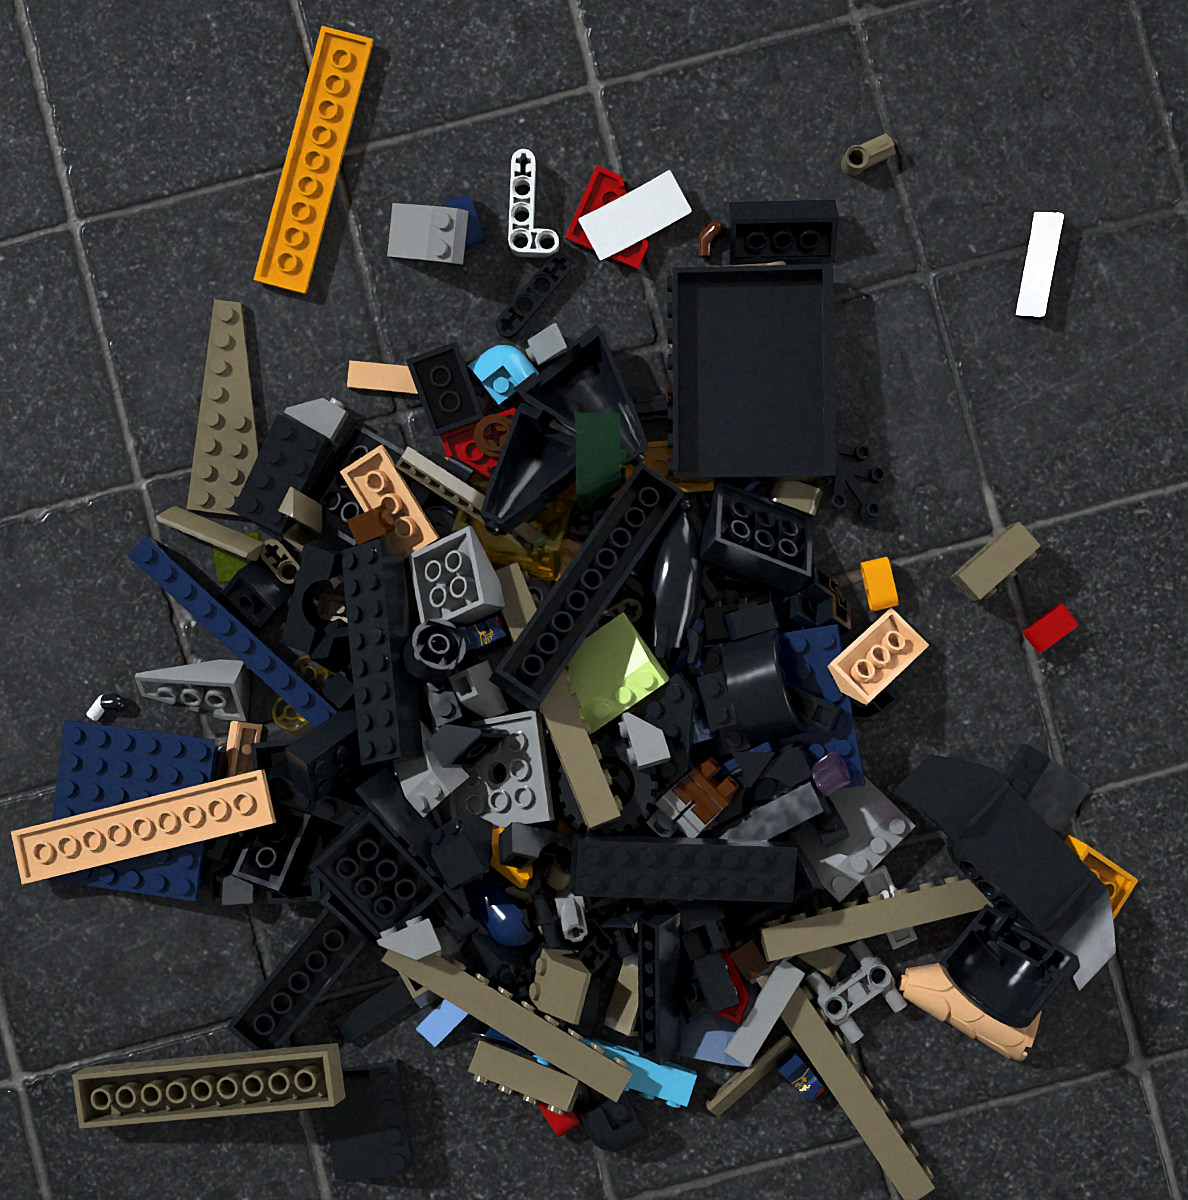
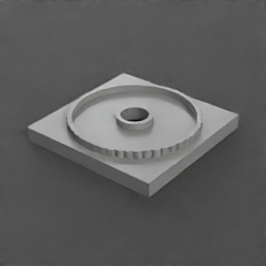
[449,710,555,829]

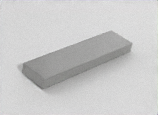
[724,959,805,1067]

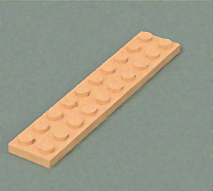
[11,769,276,884]

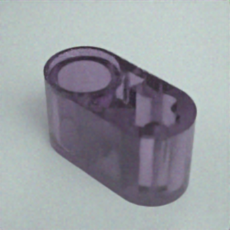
[812,750,850,797]

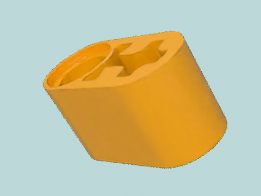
[860,557,898,612]

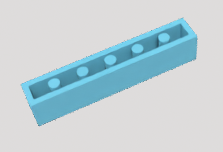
[533,1026,697,1108]

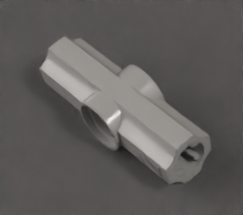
[555,868,588,942]

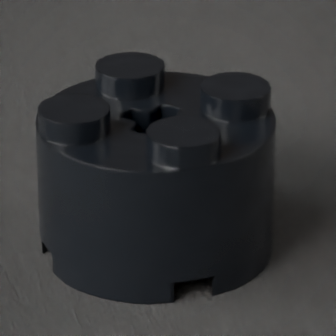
[403,618,466,683]

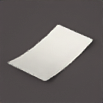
[578,170,692,260]

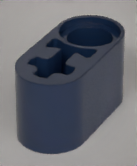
[445,193,485,248]

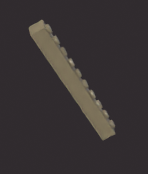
[395,446,551,558]

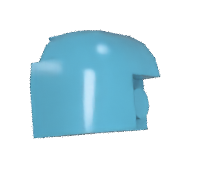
[466,345,540,406]

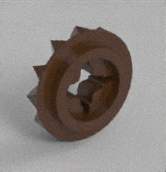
[474,414,512,457]

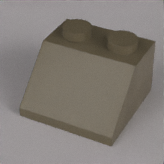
[529,948,592,1024]

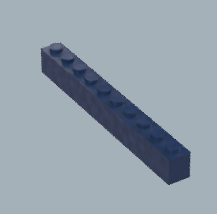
[127,536,340,728]

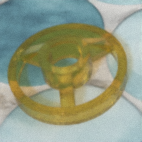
[293,655,329,690]
[272,697,308,731]

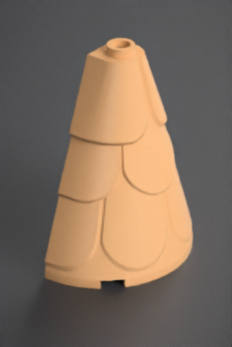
[898,963,1041,1061]

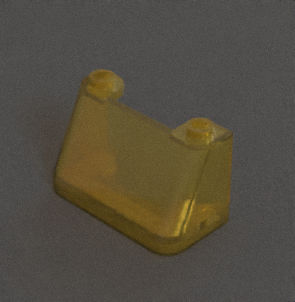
[452,479,574,581]

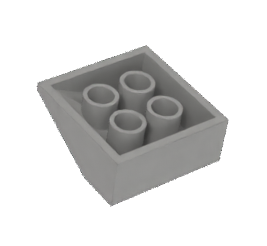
[408,526,505,628]

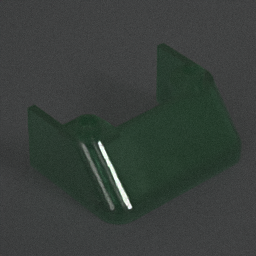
[575,412,626,515]

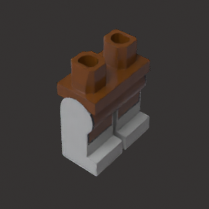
[655,757,739,838]

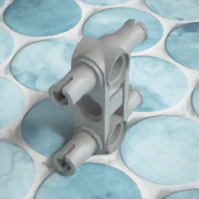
[804,939,907,1044]

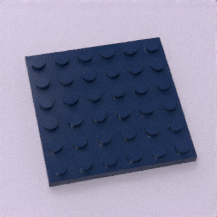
[683,624,866,802]
[46,720,219,901]

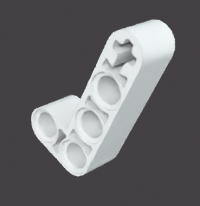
[508,149,559,258]

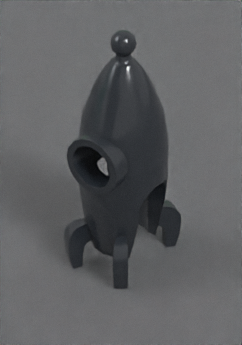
[634,498,703,664]

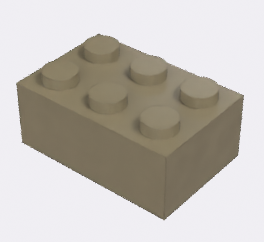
[949,522,1041,601]

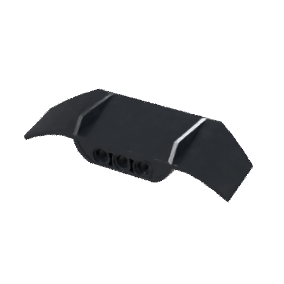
[893,754,1116,991]

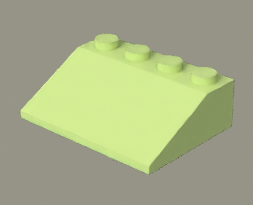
[567,612,670,736]

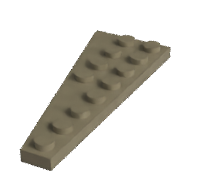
[187,299,259,517]

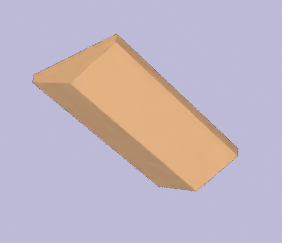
[340,444,440,559]
[828,608,929,705]

